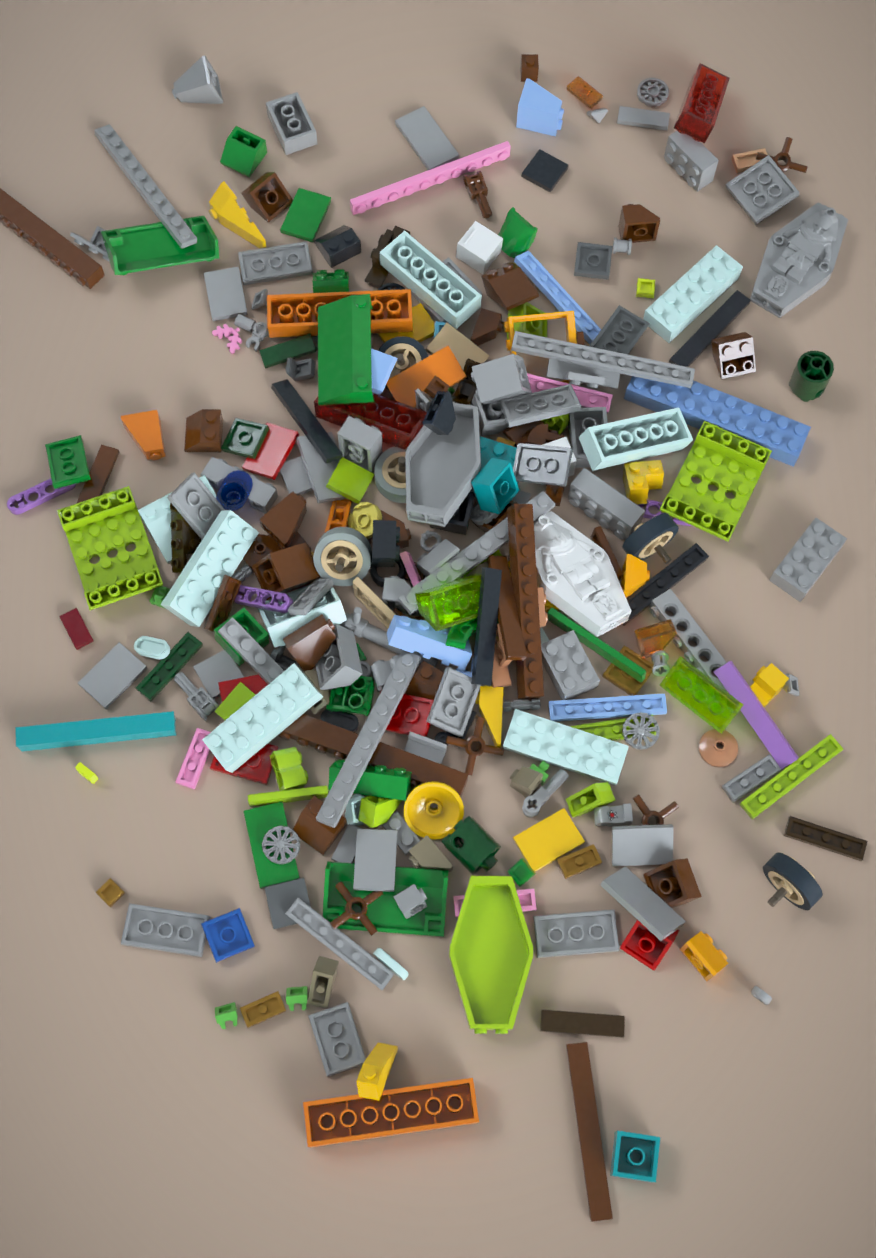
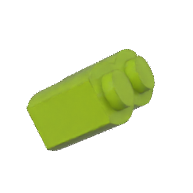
[270,747,308,791]

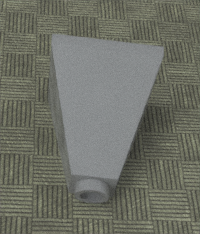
[172,56,224,104]

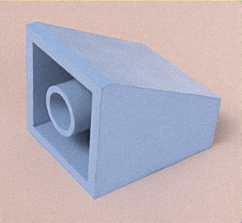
[516,78,564,136]
[371,349,397,398]

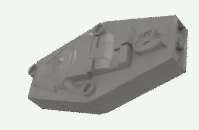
[750,202,848,318]
[405,402,481,527]

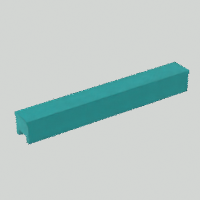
[15,711,177,751]

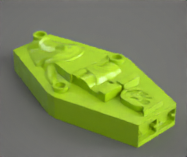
[449,876,533,1034]

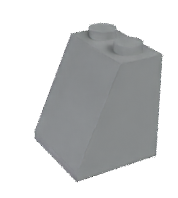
[471,354,532,404]

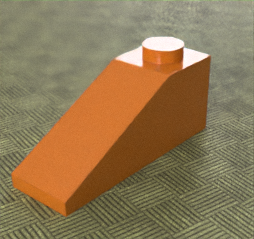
[325,499,352,533]

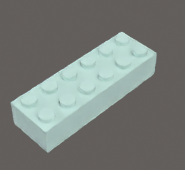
[380,231,482,329]
[643,245,743,343]
[578,408,693,471]
[161,510,259,627]
[202,663,323,773]
[503,709,629,786]

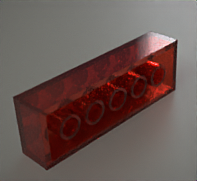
[674,63,730,144]
[314,393,427,450]

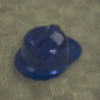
[216,470,253,511]

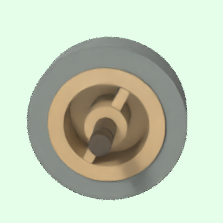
[375,446,408,503]
[313,527,372,586]

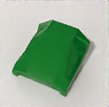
[498,207,538,258]
[326,676,374,716]

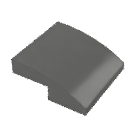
[264,877,311,929]

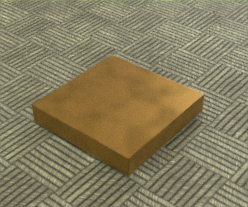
[602,645,654,696]

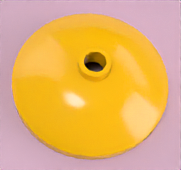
[404,781,464,839]

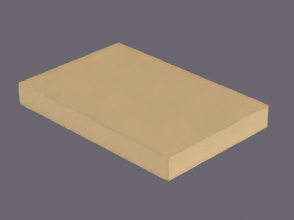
[425,322,489,369]
[353,577,396,629]

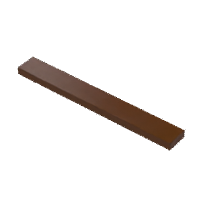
[566,1042,613,1222]

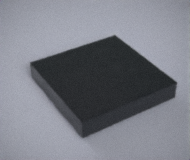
[521,149,569,192]

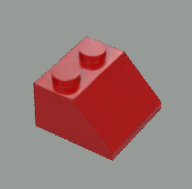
[620,920,680,971]

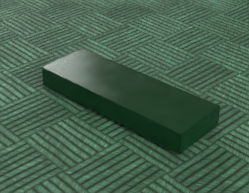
[259,333,316,369]

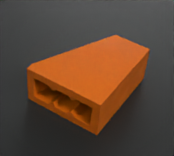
[121,410,166,460]

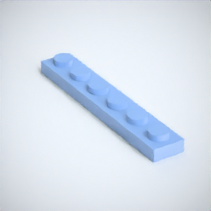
[548,693,667,722]

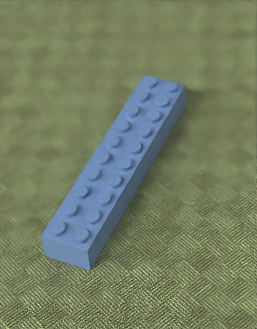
[624,376,811,467]

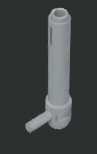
[340,607,439,667]

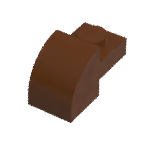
[522,424,564,445]

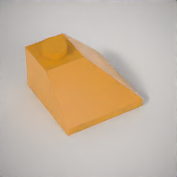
[621,554,650,598]

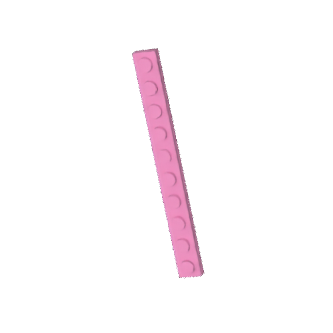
[350,141,511,215]

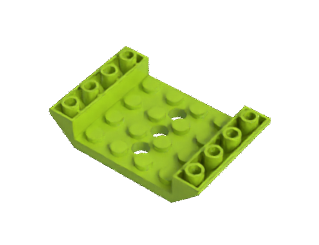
[659,421,772,542]
[57,486,163,610]

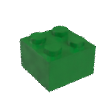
[214,608,269,666]

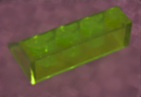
[415,574,481,631]
[659,656,743,734]

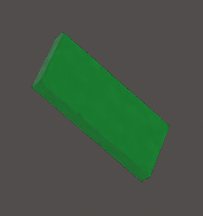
[243,801,300,889]

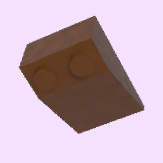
[481,262,539,311]

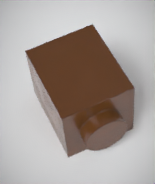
[520,54,539,82]

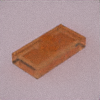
[566,76,603,109]

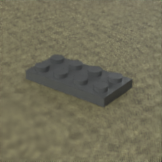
[589,305,650,355]

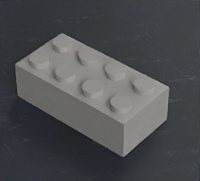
[568,468,645,540]
[769,518,847,602]

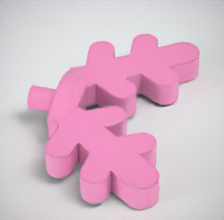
[212,324,242,354]

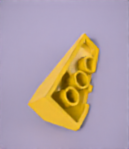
[209,181,267,249]

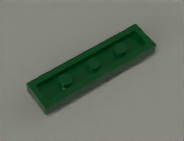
[136,632,203,702]

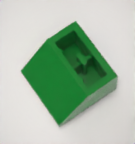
[220,126,267,178]
[312,269,349,293]

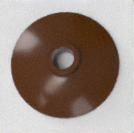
[243,534,280,568]

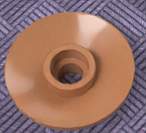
[699,729,738,767]

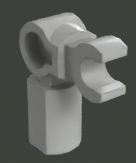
[234,314,268,352]

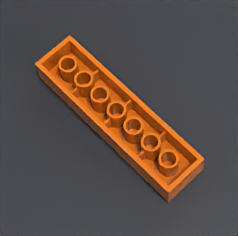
[267,289,413,338]
[303,1078,479,1148]

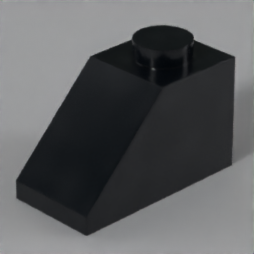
[422,391,456,435]

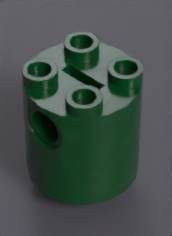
[789,351,834,402]
[441,816,501,875]

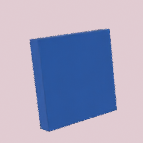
[201,908,255,963]

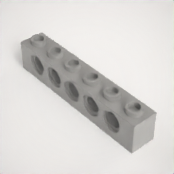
[650,589,727,698]

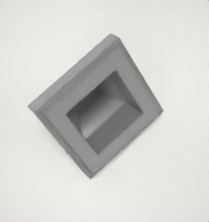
[587,108,608,123]
[251,289,268,310]
[782,673,799,696]

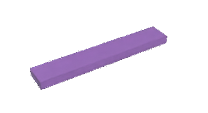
[714,660,799,769]

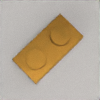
[557,844,602,879]
[240,991,286,1028]

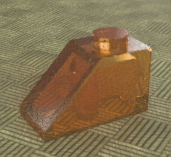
[634,619,677,659]

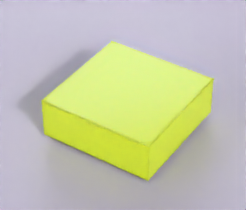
[636,278,655,298]
[75,762,99,784]

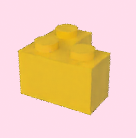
[623,460,664,505]
[749,663,789,708]

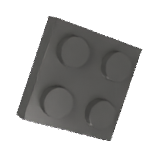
[574,242,613,280]

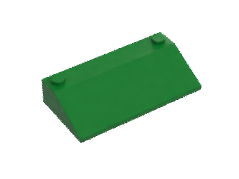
[101,216,219,275]
[318,294,374,405]
[323,861,449,937]

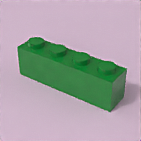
[328,760,412,801]

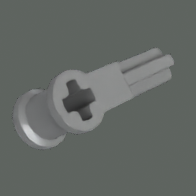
[174,672,219,721]
[522,769,569,817]

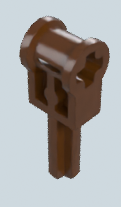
[463,171,492,219]

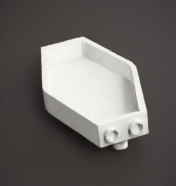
[534,511,631,637]

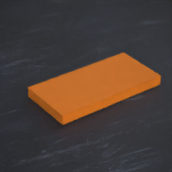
[386,345,467,414]

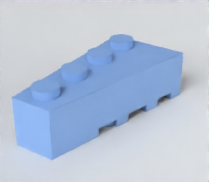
[387,615,472,672]

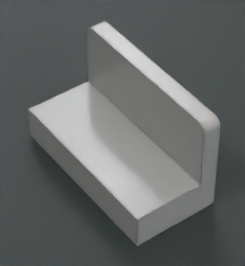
[404,732,447,764]

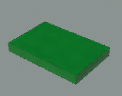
[280,188,331,243]
[45,435,91,489]

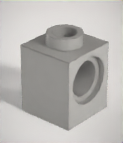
[394,884,427,919]

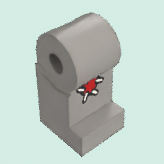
[594,803,633,827]

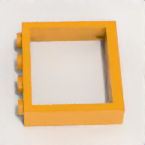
[504,311,577,385]

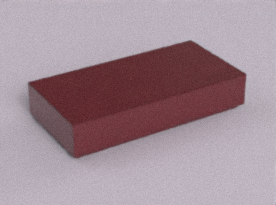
[59,608,94,650]

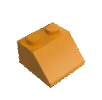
[680,931,729,981]

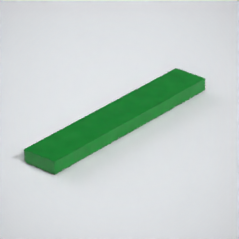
[547,608,646,683]

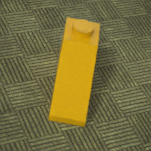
[475,686,504,747]
[356,1042,398,1101]

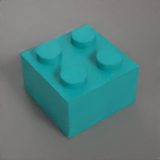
[471,458,519,514]
[610,1130,660,1183]

